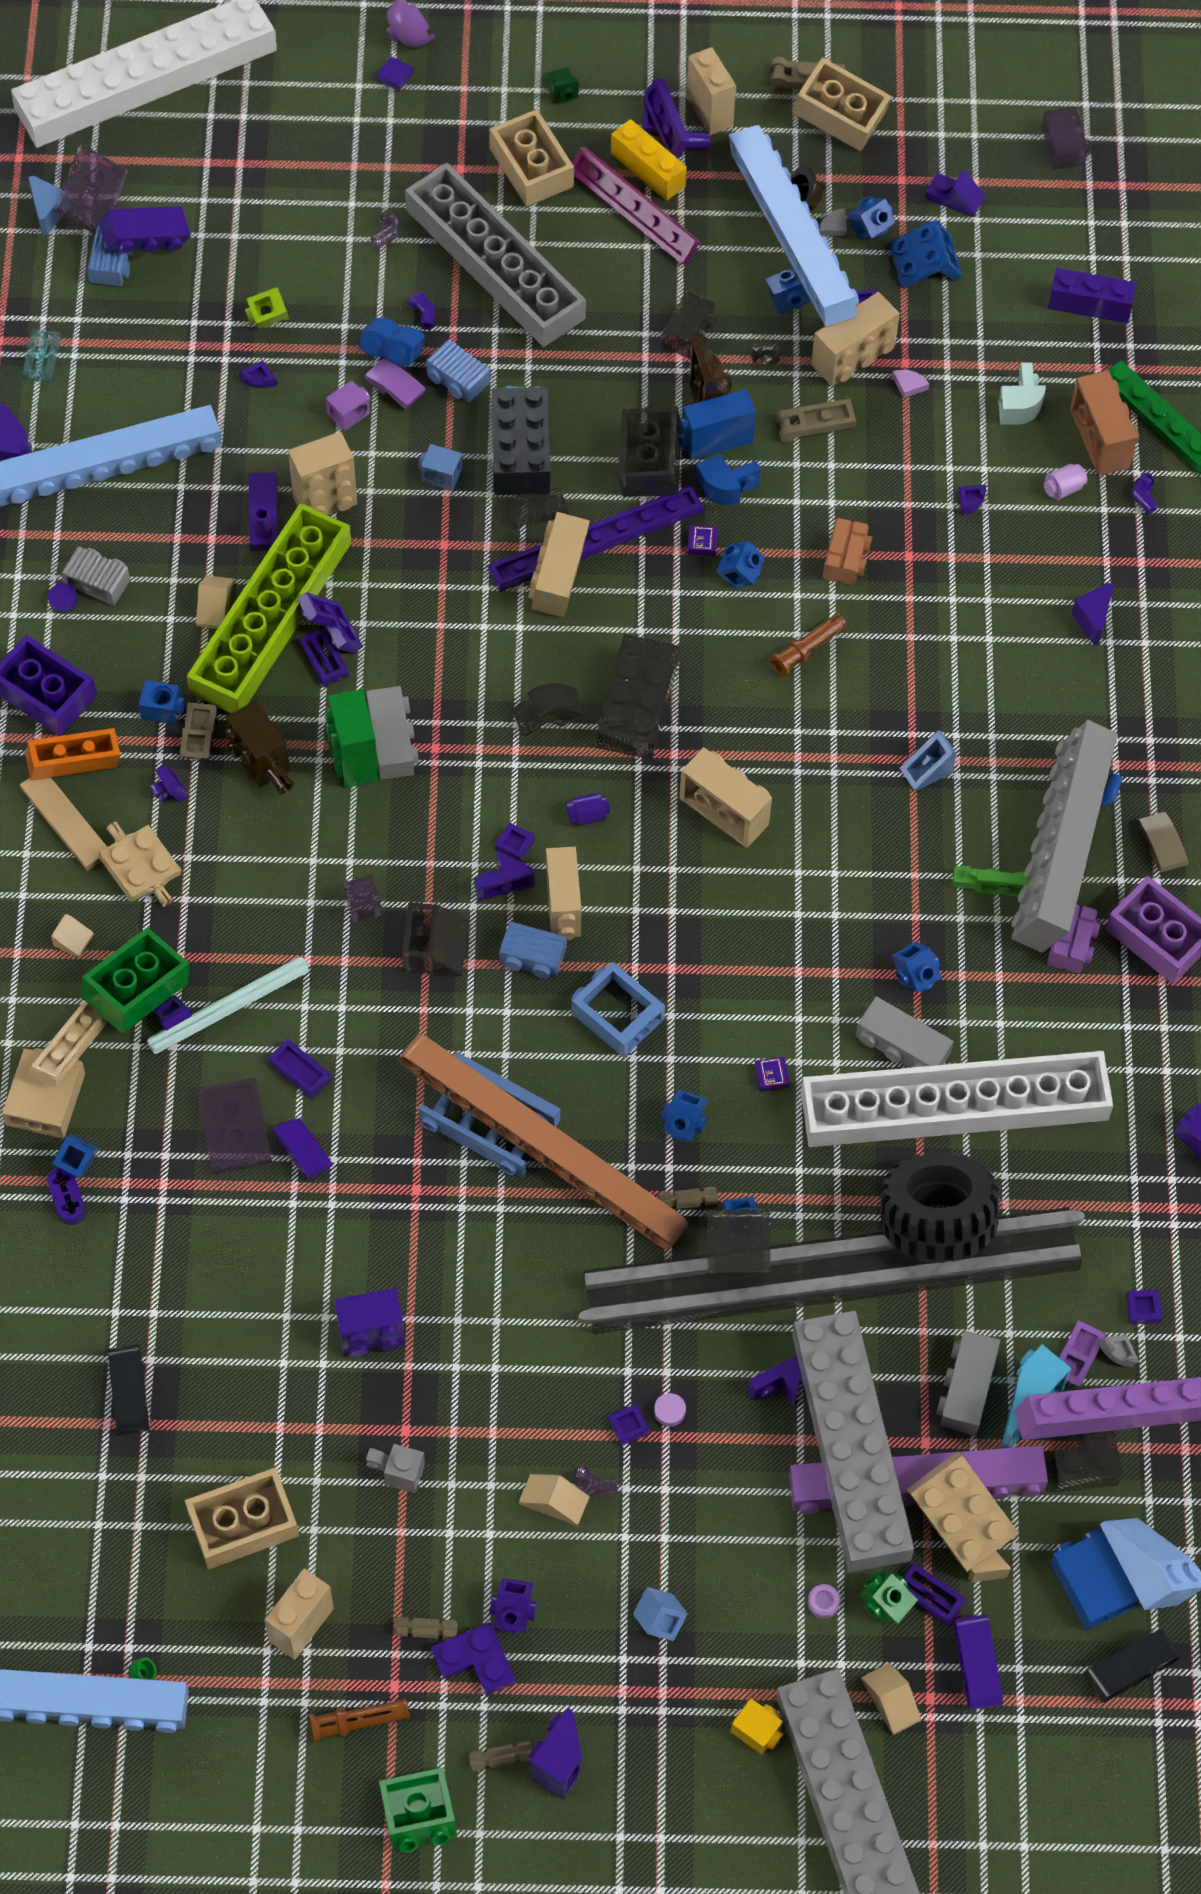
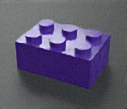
[0,635,97,736]

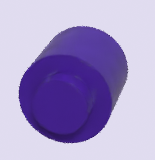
[566,792,610,826]

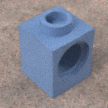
[418,444,462,491]

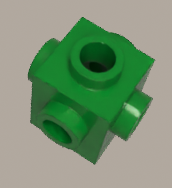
[859,1572,918,1624]

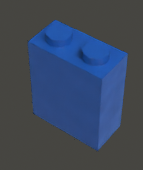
[678,389,756,460]
[1050,1529,1142,1631]

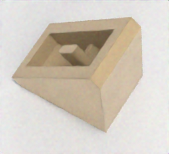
[196,575,235,629]
[519,1474,589,1527]
[861,1663,921,1735]

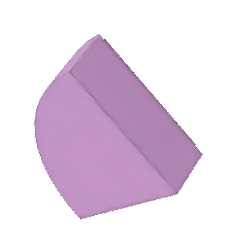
[892,370,929,398]

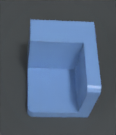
[633,1587,688,1641]

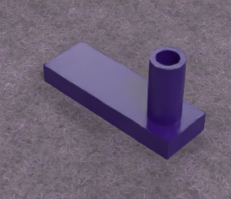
[643,79,711,159]
[248,472,278,551]

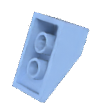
[1100,1518,1201,1610]

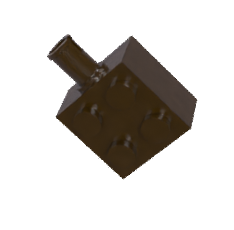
[225,700,295,795]

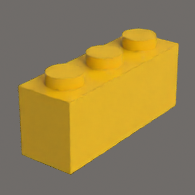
[611,119,687,201]

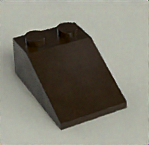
[689,335,732,404]

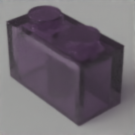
[1041,106,1091,170]

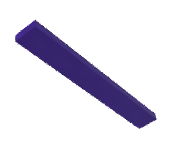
[488,485,703,592]

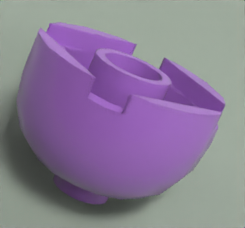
[386,0,436,48]

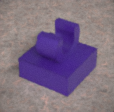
[150,765,190,802]

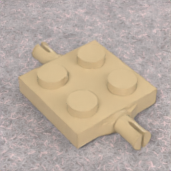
[98,822,181,907]

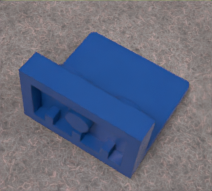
[889,219,962,288]

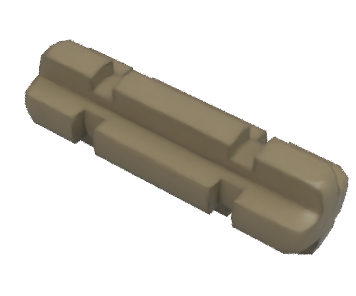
[658,1187,718,1209]
[394,1617,458,1639]
[469,1741,532,1771]

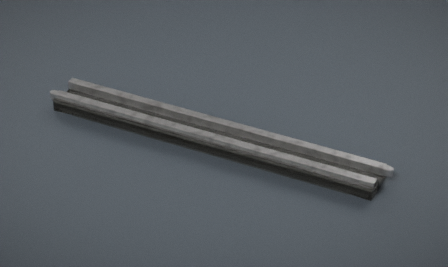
[578,1207,1085,1335]

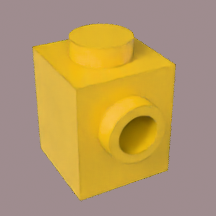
[731,1698,783,1755]

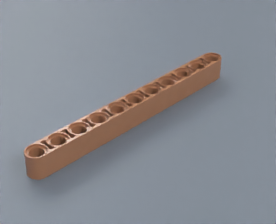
[399,1034,688,1250]

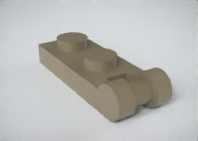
[770,57,845,89]
[774,398,856,442]

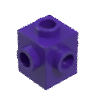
[489,1578,537,1633]

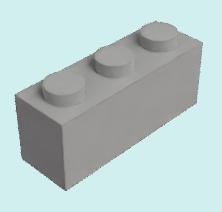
[366,686,419,780]
[856,996,954,1068]
[936,1330,1000,1436]

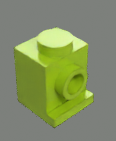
[245,287,289,329]

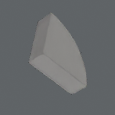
[820,208,847,236]
[1098,1334,1139,1367]

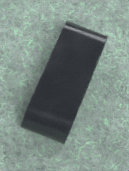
[108,1344,150,1436]
[1083,1629,1180,1703]

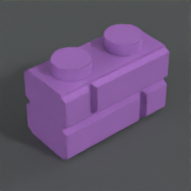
[1047,904,1101,973]

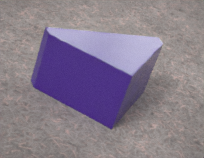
[1071,583,1114,646]

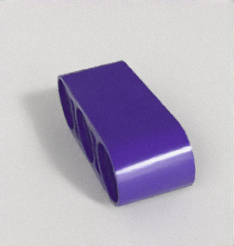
[953,1614,1003,1710]

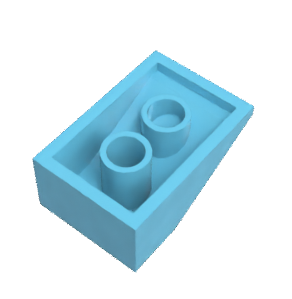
[1000,1344,1071,1449]

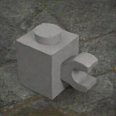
[366,1444,425,1494]

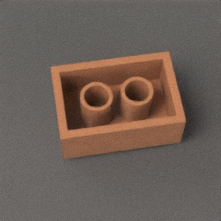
[1070,370,1139,476]

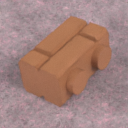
[823,518,872,586]

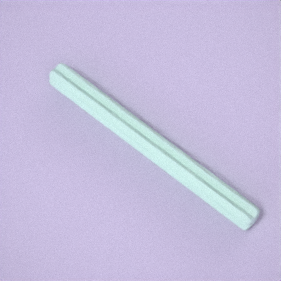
[147,957,309,1054]

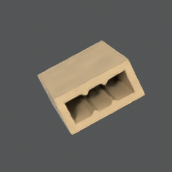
[686,47,736,135]
[546,847,581,940]
[2,1048,85,1139]
[264,1568,334,1660]

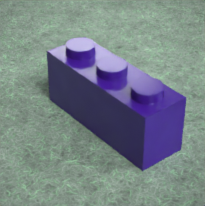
[99,206,191,254]
[1048,268,1137,323]

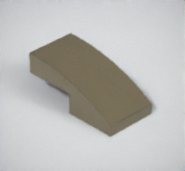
[180,702,218,760]
[1139,812,1188,872]

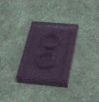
[54,144,128,235]
[196,1077,272,1175]

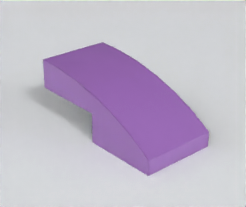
[364,358,426,410]
[1059,1320,1106,1388]

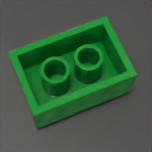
[324,689,379,788]
[81,927,190,1034]

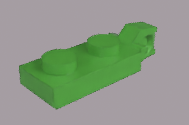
[953,866,1029,897]

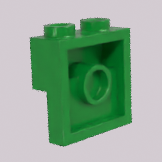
[379,1767,457,1853]

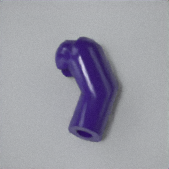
[408,292,435,330]
[1132,473,1159,515]

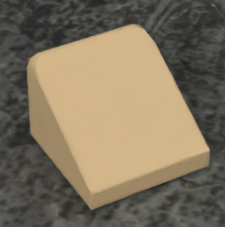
[51,914,94,958]
[968,1551,1010,1583]

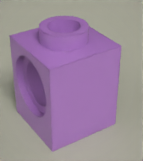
[326,380,371,431]

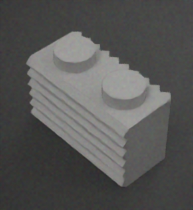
[62,546,130,606]

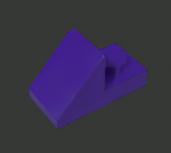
[925,170,985,217]
[474,851,535,901]
[747,1355,802,1407]

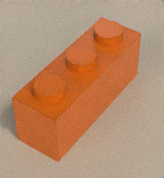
[25,728,120,780]

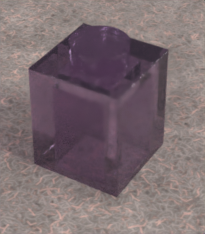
[343,875,381,924]

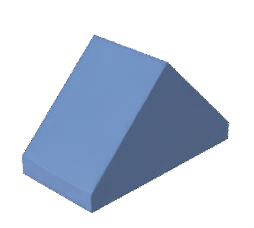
[28,176,69,236]
[900,731,956,791]

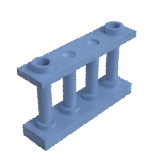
[418,1052,561,1178]

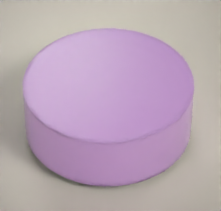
[654,1393,686,1427]
[808,1584,840,1619]

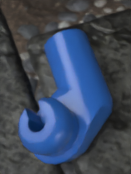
[1100,773,1123,807]

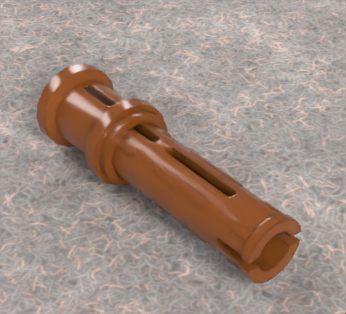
[769,613,847,677]
[309,1698,410,1743]

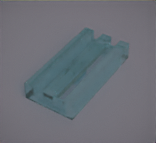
[22,329,61,383]

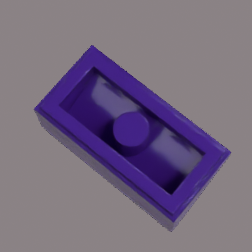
[273,1118,333,1182]

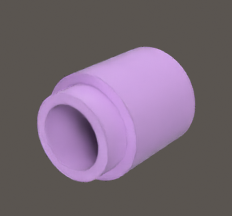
[1044,464,1087,500]

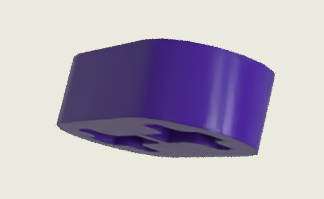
[47,1167,86,1225]

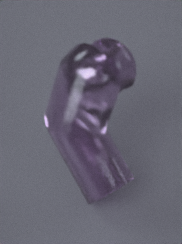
[371,210,399,249]
[573,1466,618,1497]

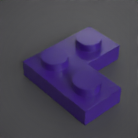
[298,592,363,654]
[431,1622,516,1696]

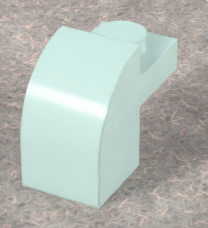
[998,363,1045,425]

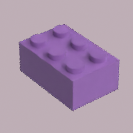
[1105,876,1201,985]

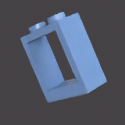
[571,961,665,1058]

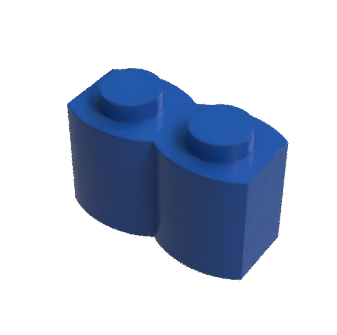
[359,318,425,366]

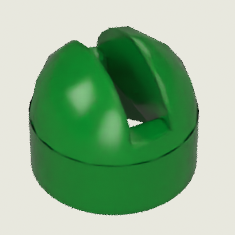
[128,1657,157,1680]

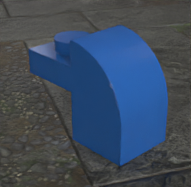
[695,454,761,505]

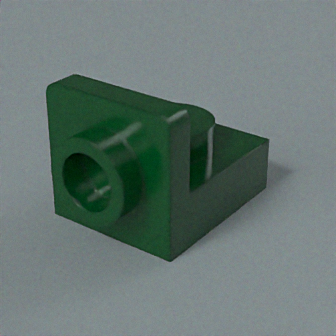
[544,67,579,104]

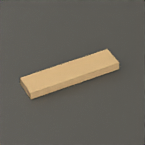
[20,778,107,871]
[28,1001,108,1087]

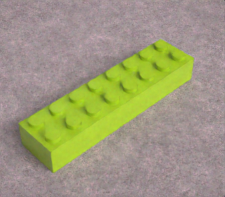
[187,503,351,713]

